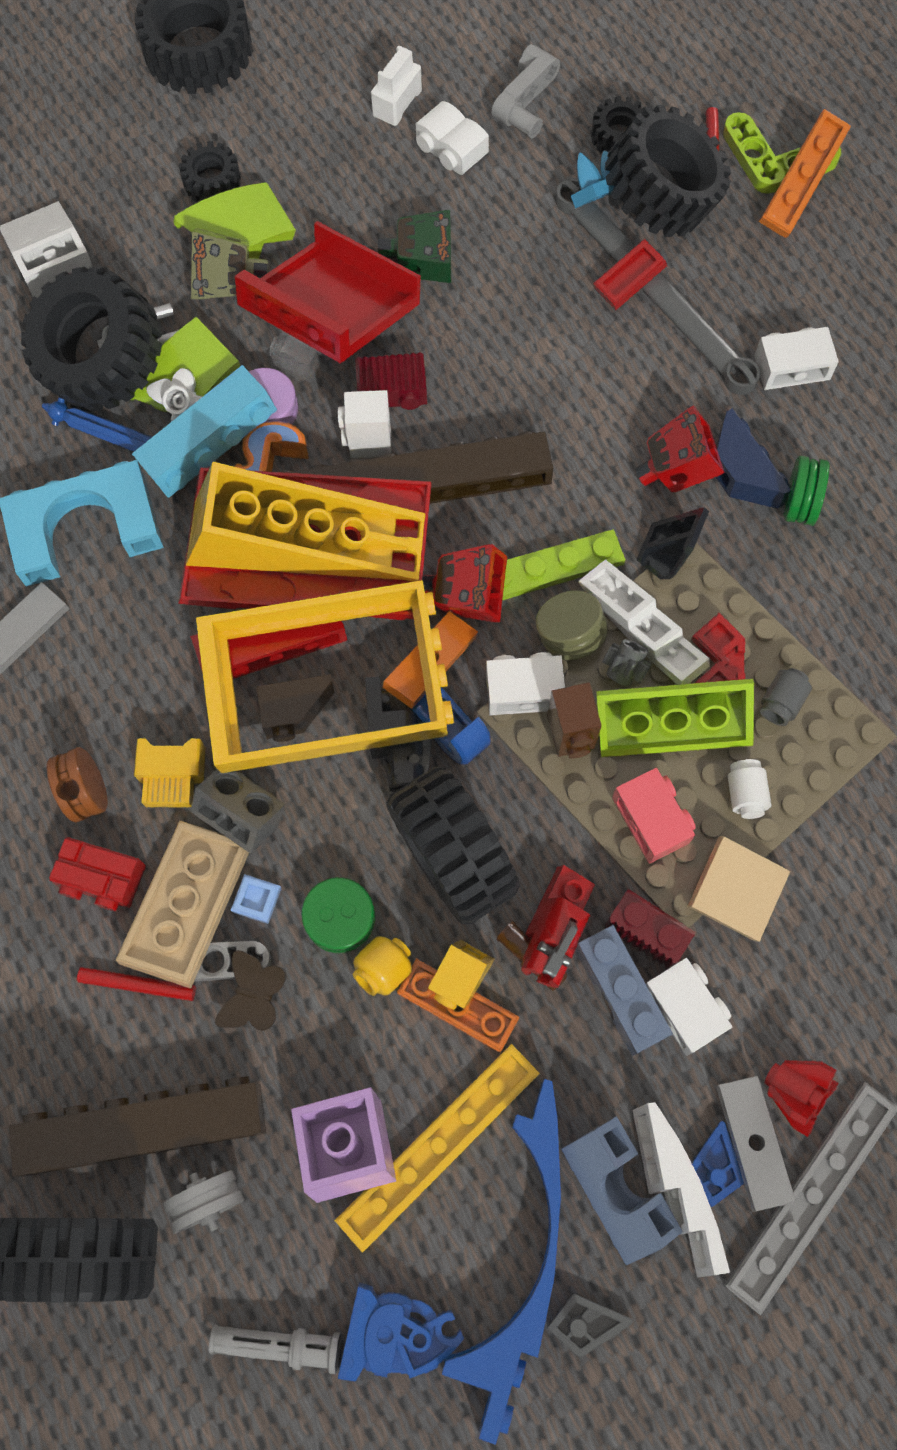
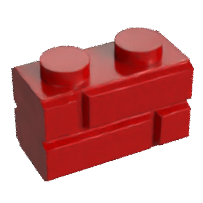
[49,837,146,912]

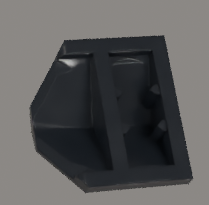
[636,507,709,579]

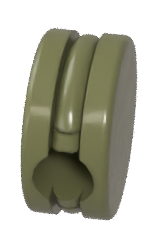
[536,591,608,660]

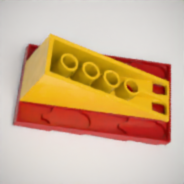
[178,462,431,620]

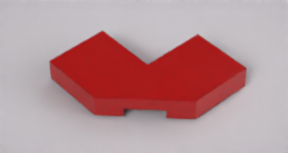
[691,613,745,683]

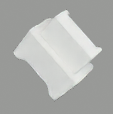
[371,45,422,126]

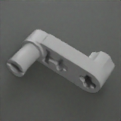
[491,44,560,139]

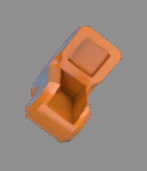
[234,421,309,472]

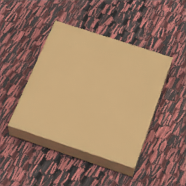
[687,836,790,942]

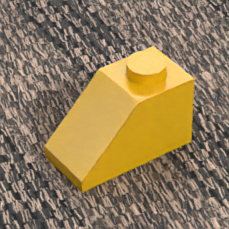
[428,940,495,1010]

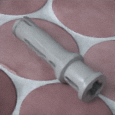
[209,1324,342,1374]

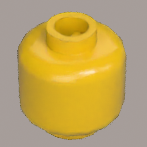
[353,936,412,996]

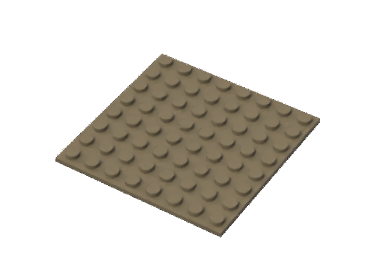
[477,543,897,927]

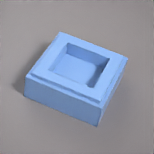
[231,874,281,924]

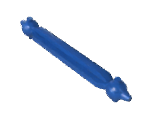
[42,397,152,452]

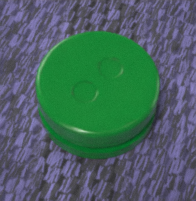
[784,456,830,526]
[301,877,376,954]

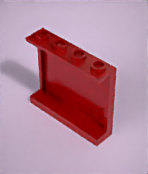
[235,221,421,364]

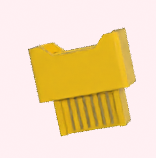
[134,738,206,807]

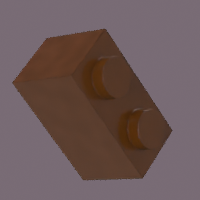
[547,682,602,759]

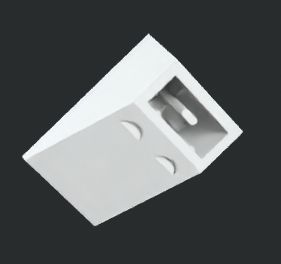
[0,201,93,298]

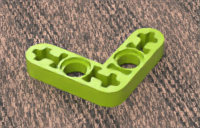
[723,112,841,194]

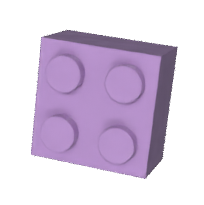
[291,1087,397,1203]

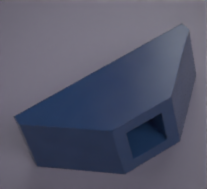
[716,408,791,509]

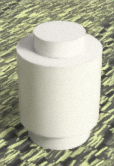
[727,759,772,819]

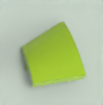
[173,182,296,259]
[130,317,240,412]

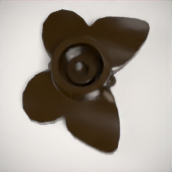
[215,950,286,1031]

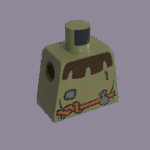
[191,228,268,300]

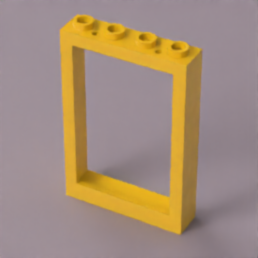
[196,580,454,773]

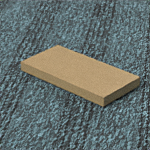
[116,820,249,988]

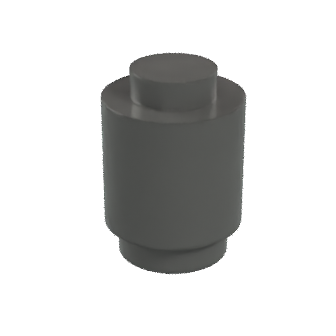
[760,668,812,726]

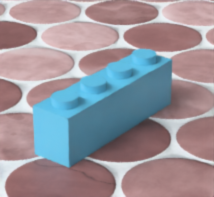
[132,365,277,498]

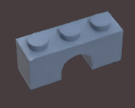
[575,925,673,1056]
[561,1116,683,1265]

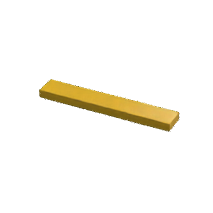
[334,1044,540,1253]

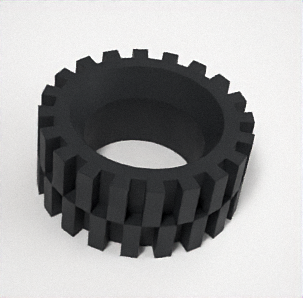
[135,0,252,94]
[605,105,731,237]

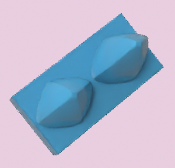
[571,151,615,209]

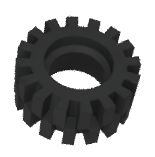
[591,96,646,153]
[179,141,241,202]

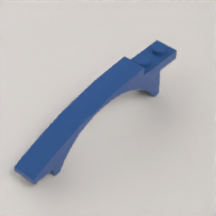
[442,1079,561,1445]

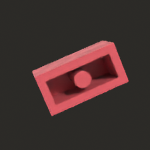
[612,767,696,864]

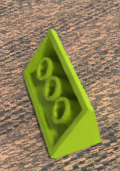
[596,679,754,757]

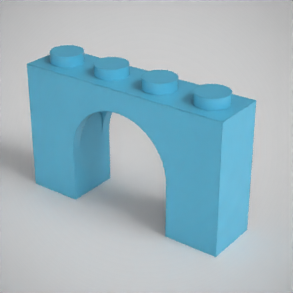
[0,460,164,587]

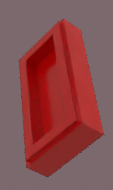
[593,239,667,311]

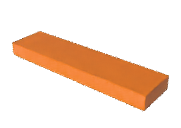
[759,109,851,238]

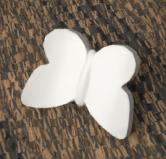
[146,368,202,422]

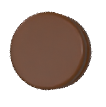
[46,747,108,823]

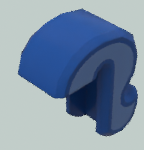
[410,688,491,765]

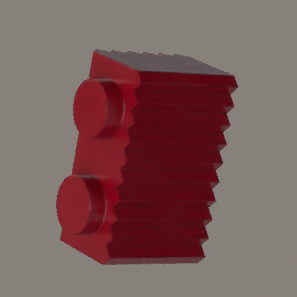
[355,352,427,410]
[605,889,696,969]

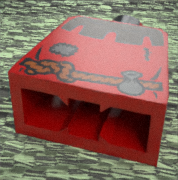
[635,405,725,492]
[422,544,507,623]

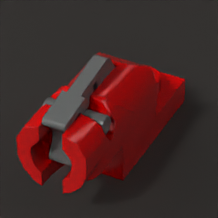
[521,865,595,988]

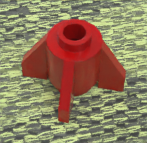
[764,1060,839,1137]

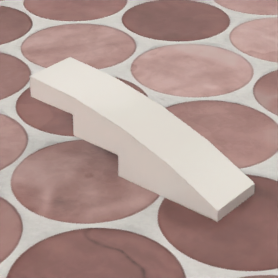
[579,559,710,685]
[633,1102,730,1278]

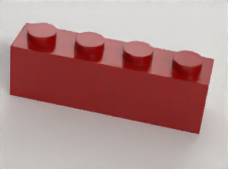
[190,621,347,679]

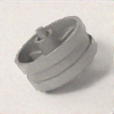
[162,1170,245,1234]

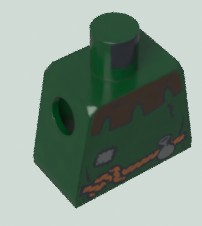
[378,210,451,283]

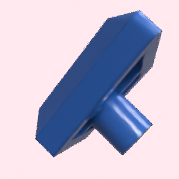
[691,1121,744,1207]

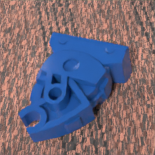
[338,1282,464,1381]

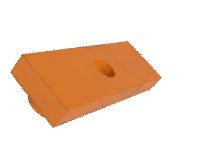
[382,611,478,709]
[397,958,520,1053]

